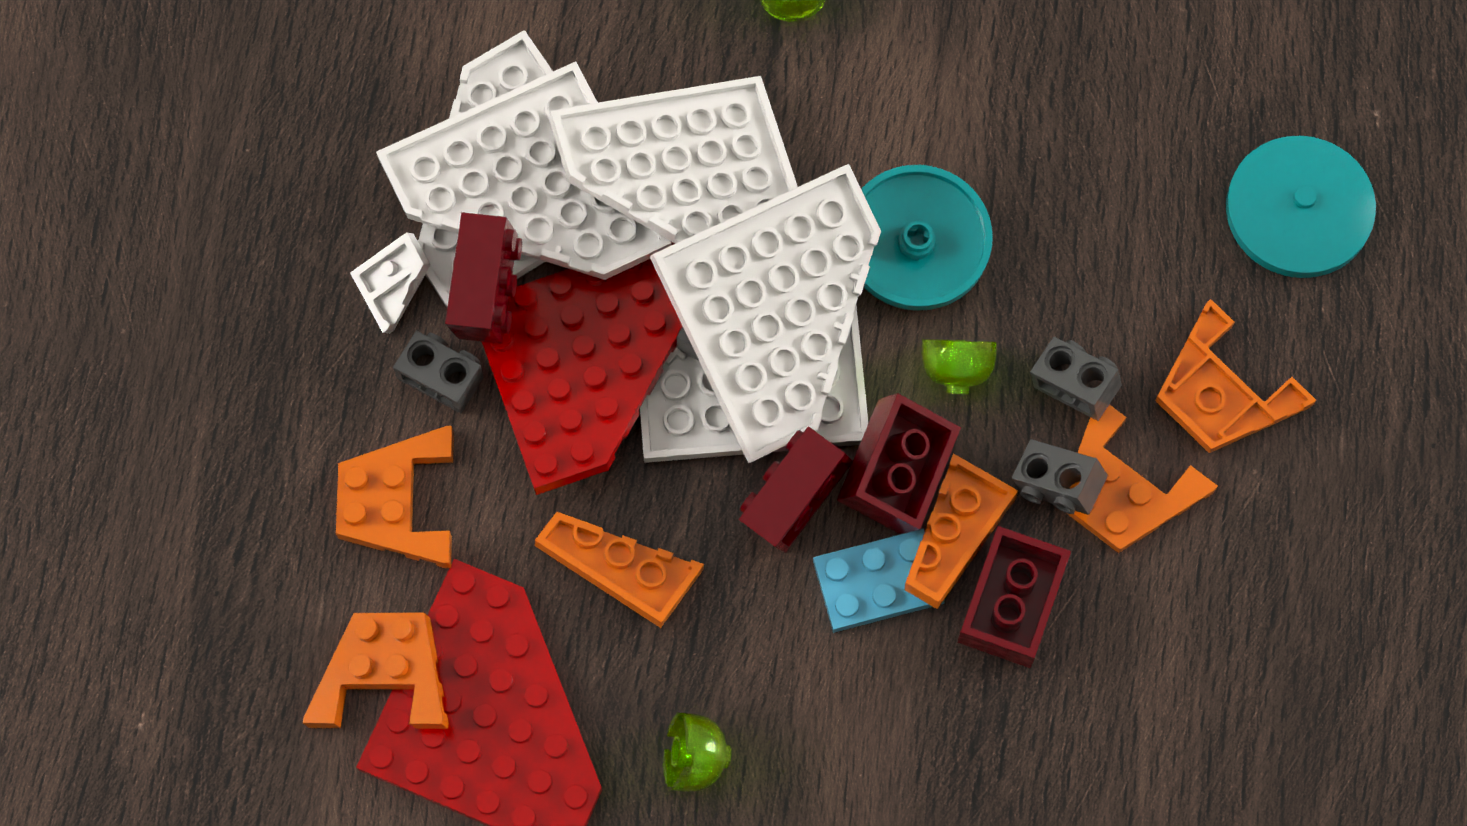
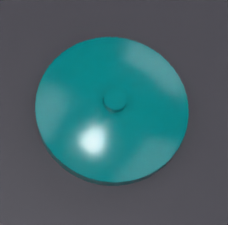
[1226,136,1376,278]
[861,165,993,310]

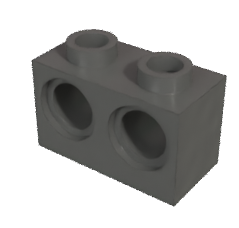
[393,330,484,413]
[1030,337,1122,421]
[1012,439,1108,515]

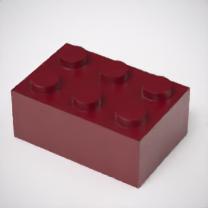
[445,212,522,344]
[837,393,961,534]
[738,426,853,553]
[957,526,1071,668]

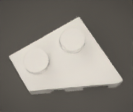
[350,232,431,334]

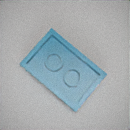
[813,528,945,633]

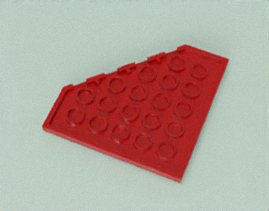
[482,242,683,495]
[356,559,602,826]

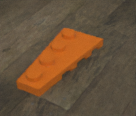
[904,453,1018,609]
[535,512,704,628]

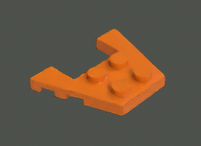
[1155,299,1316,453]
[1066,404,1218,553]
[336,426,454,568]
[303,612,449,729]

